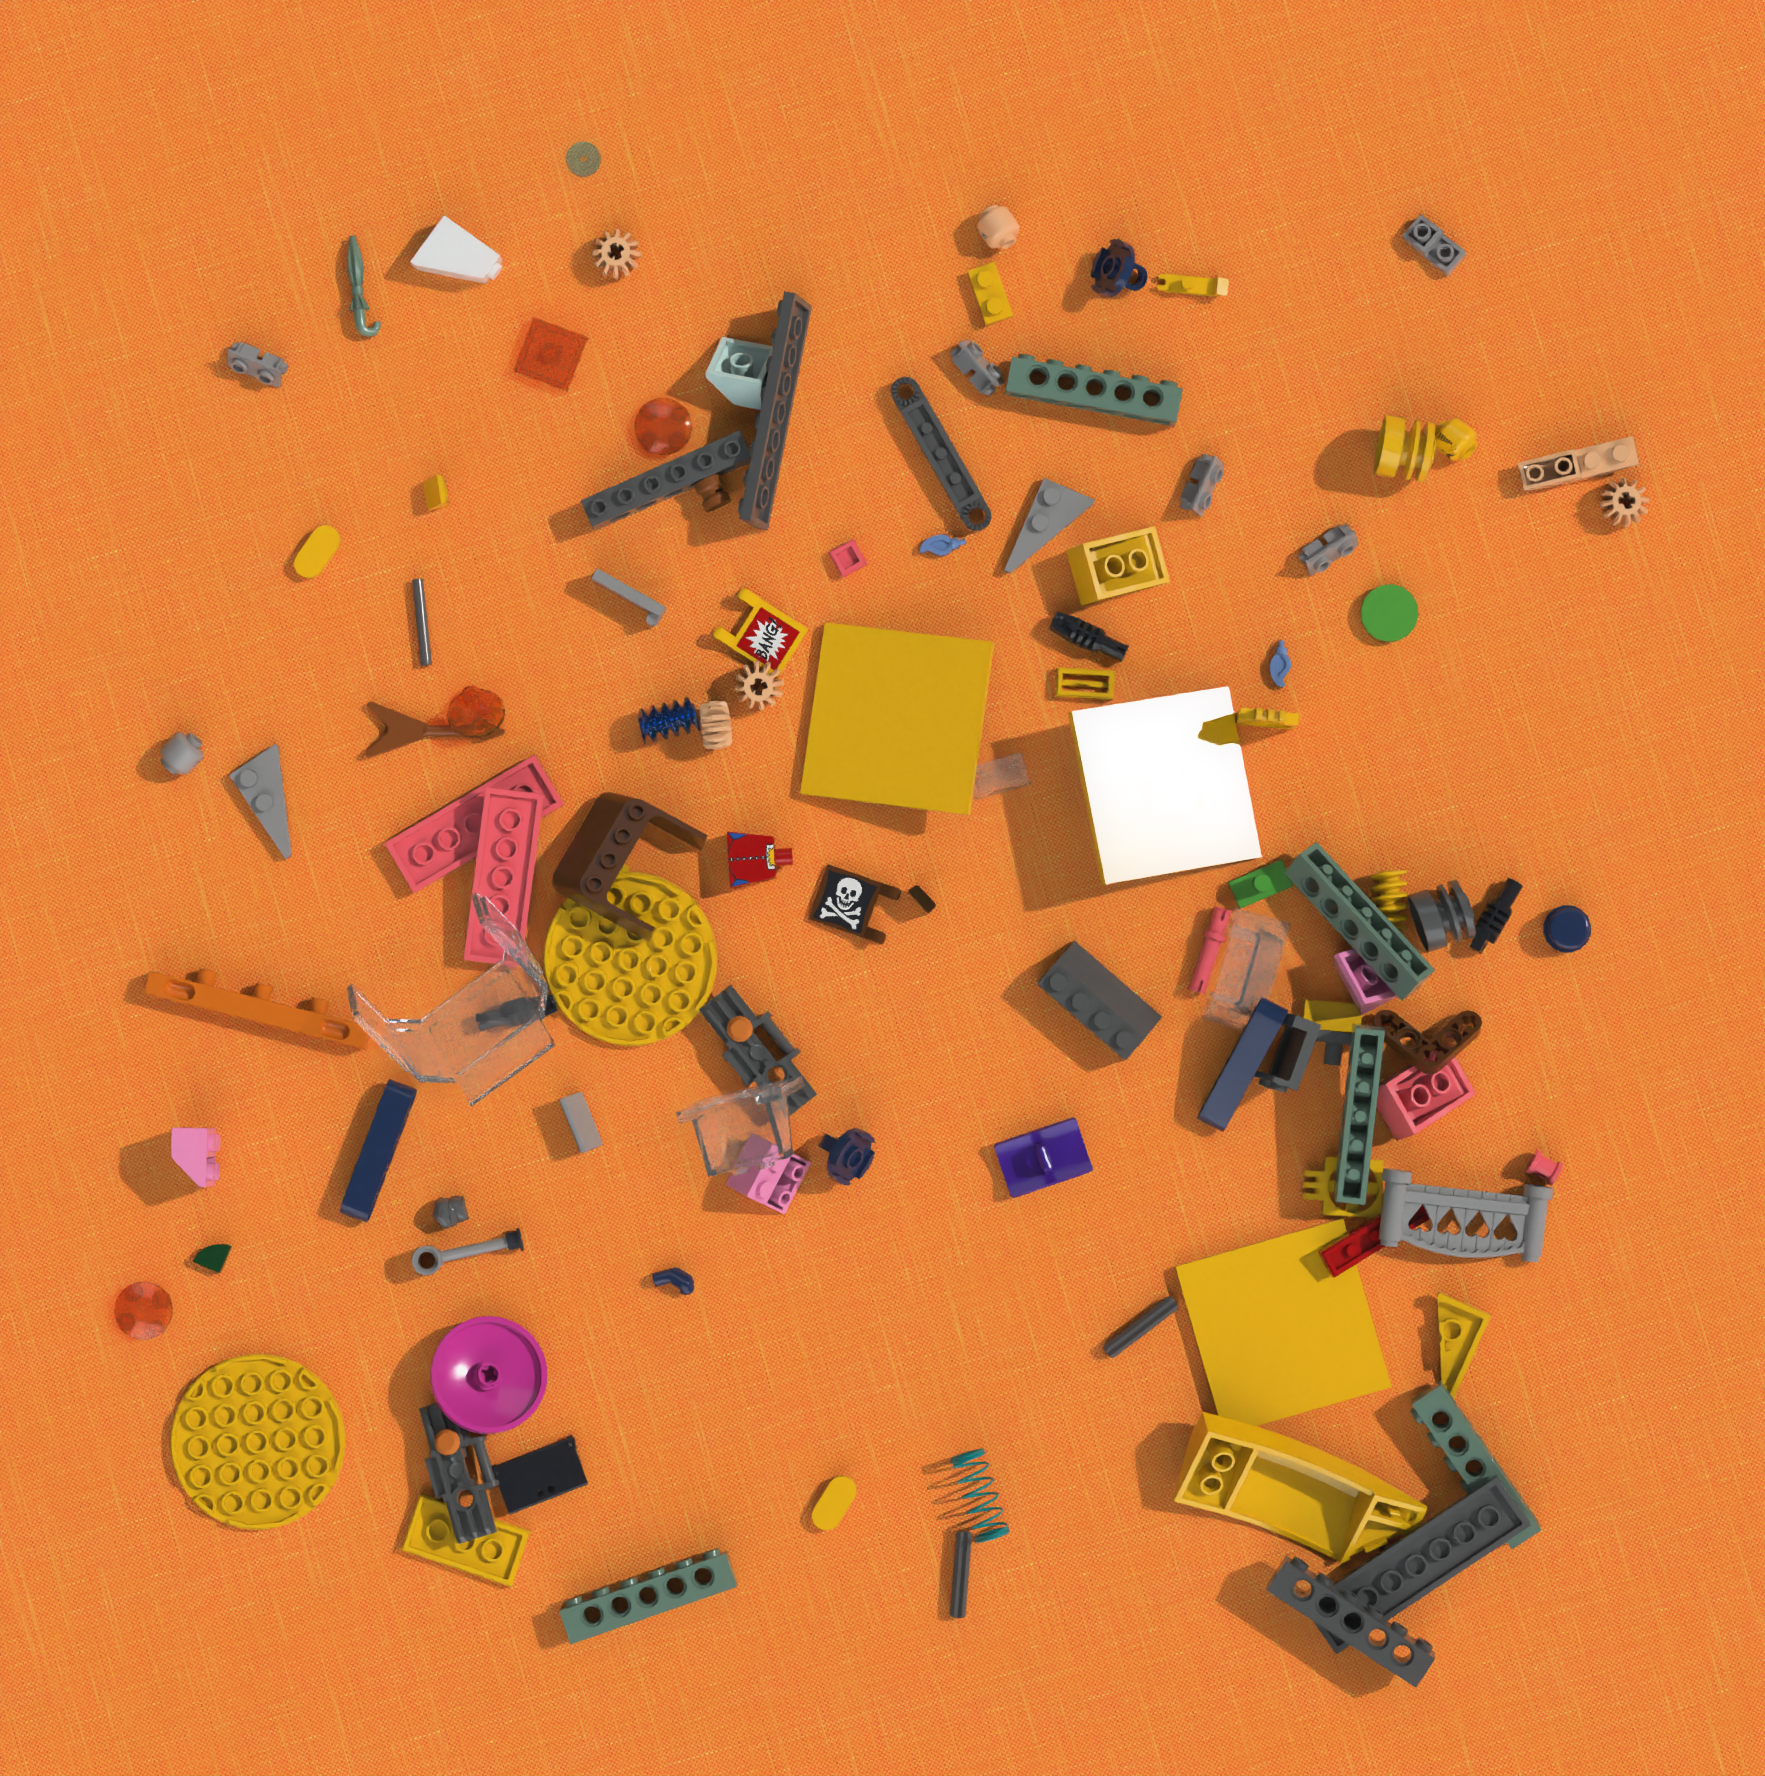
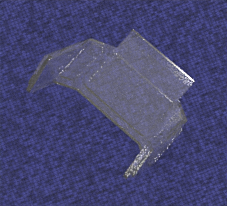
[347,892,555,1106]

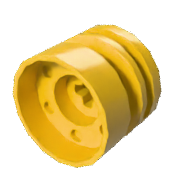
[1374,414,1436,483]

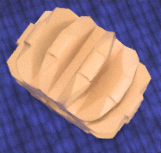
[592,229,641,279]
[1599,477,1650,527]
[735,660,784,710]
[699,700,732,750]

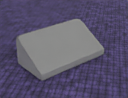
[560,1092,603,1153]

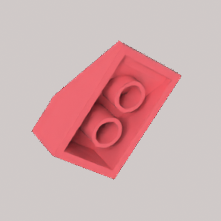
[1377,1044,1476,1141]

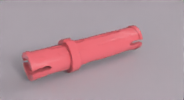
[1187,906,1232,994]

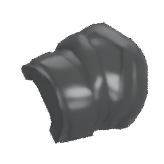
[433,1195,469,1229]

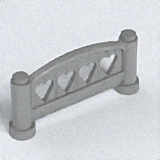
[1378,1168,1554,1262]

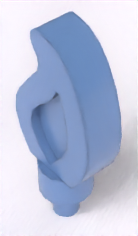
[920,534,966,557]
[1269,640,1291,687]

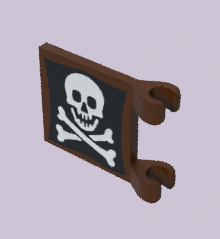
[809,864,901,944]

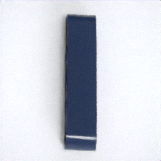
[1197,997,1288,1132]
[339,1079,417,1223]

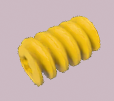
[1371,870,1408,930]

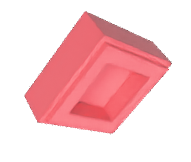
[828,539,868,579]

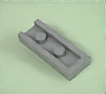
[591,569,667,627]

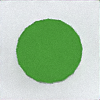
[1360,584,1419,642]

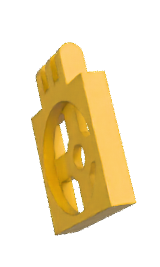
[1235,708,1299,730]
[1303,1157,1384,1218]

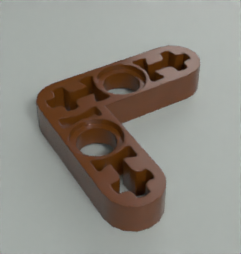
[1373,1010,1482,1074]

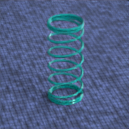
[949,1448,1010,1543]

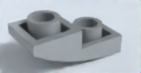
[1402,214,1467,276]

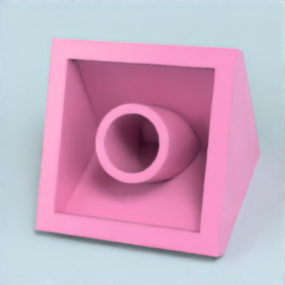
[1334,949,1398,1015]

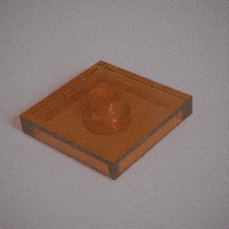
[513,317,588,392]

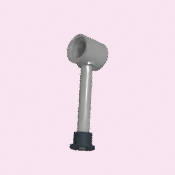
[412,1228,524,1275]

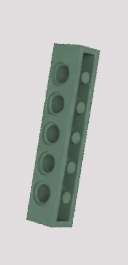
[1005,354,1183,427]
[1284,842,1435,1001]
[1333,1024,1385,1205]
[1410,1380,1541,1549]
[559,1548,738,1644]

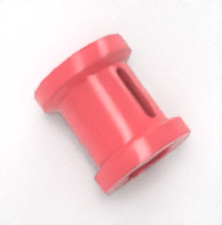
[1525,1149,1564,1186]

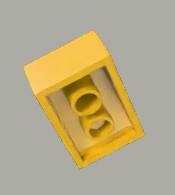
[1066,526,1170,606]

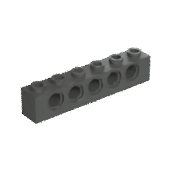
[581,431,751,531]
[1267,1555,1435,1688]

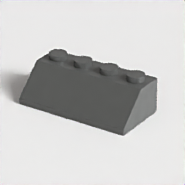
[1036,941,1162,1061]

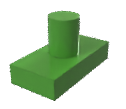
[1228,860,1293,909]

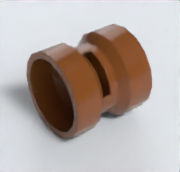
[694,474,731,512]

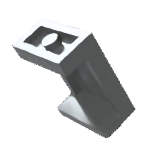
[1254,1013,1321,1093]

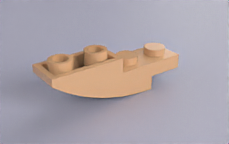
[1518,436,1640,491]

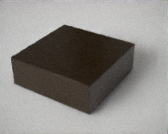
[909,886,936,914]

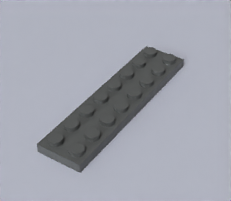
[738,292,812,531]
[1313,1475,1531,1654]

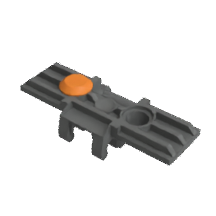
[699,985,817,1119]
[419,1403,500,1544]

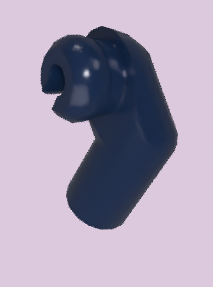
[652,1267,695,1295]

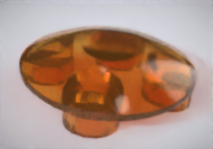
[634,398,692,455]
[447,686,505,738]
[114,1281,173,1340]

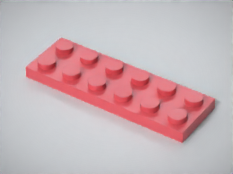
[385,755,564,893]
[464,786,544,967]

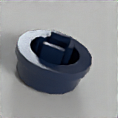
[1543,905,1591,953]

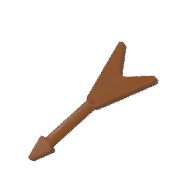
[366,702,505,758]

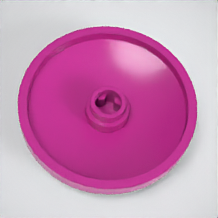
[430,1316,547,1434]

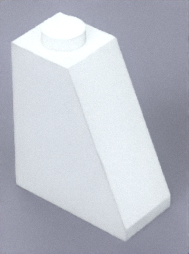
[410,215,503,284]

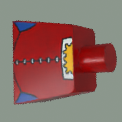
[727,832,793,889]

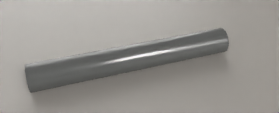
[412,579,432,666]

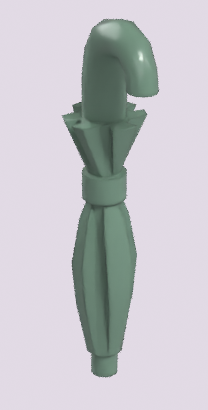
[347,236,381,337]

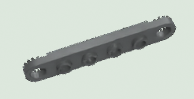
[891,377,991,531]

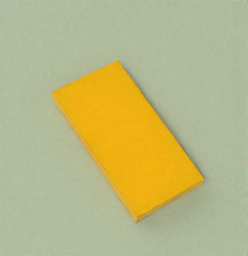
[401,1494,531,1587]

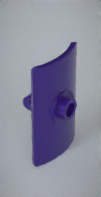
[994,1117,1093,1198]

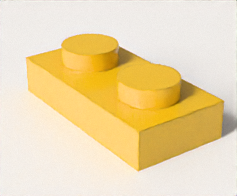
[967,261,1013,327]

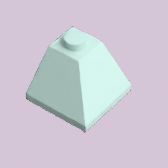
[706,337,773,410]

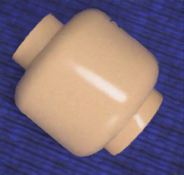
[977,205,1020,249]

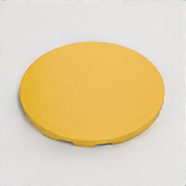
[544,872,718,1046]
[170,1354,346,1530]

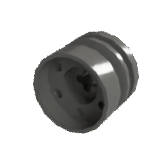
[1408,879,1476,953]

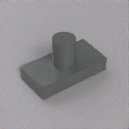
[1316,1030,1351,1066]

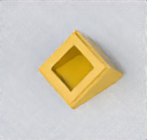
[424,475,449,510]

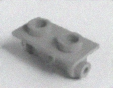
[950,339,1005,397]
[227,342,289,388]
[1179,453,1224,517]
[1298,524,1359,576]

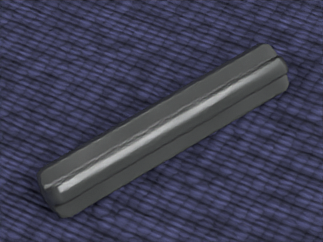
[1103,1296,1179,1358]
[950,1531,972,1618]

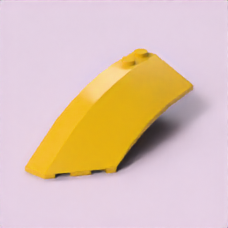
[1173,1412,1427,1564]

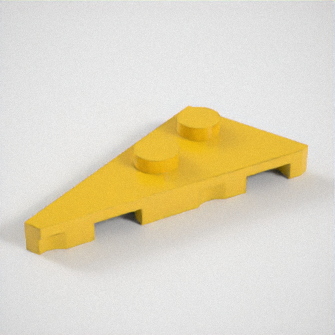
[1437,1292,1491,1399]

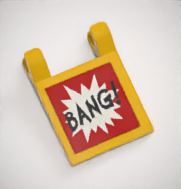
[713,588,808,678]

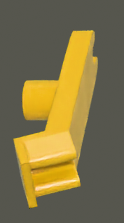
[1157,274,1229,297]

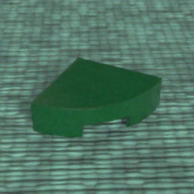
[193,1244,232,1273]

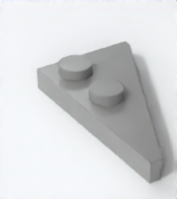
[1004,478,1095,573]
[229,744,292,859]

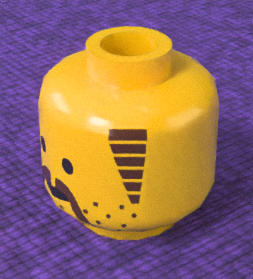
[1435,418,1478,461]

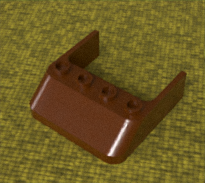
[552,792,707,942]

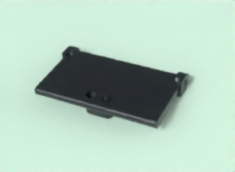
[492,1435,589,1515]

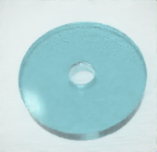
[566,142,601,177]

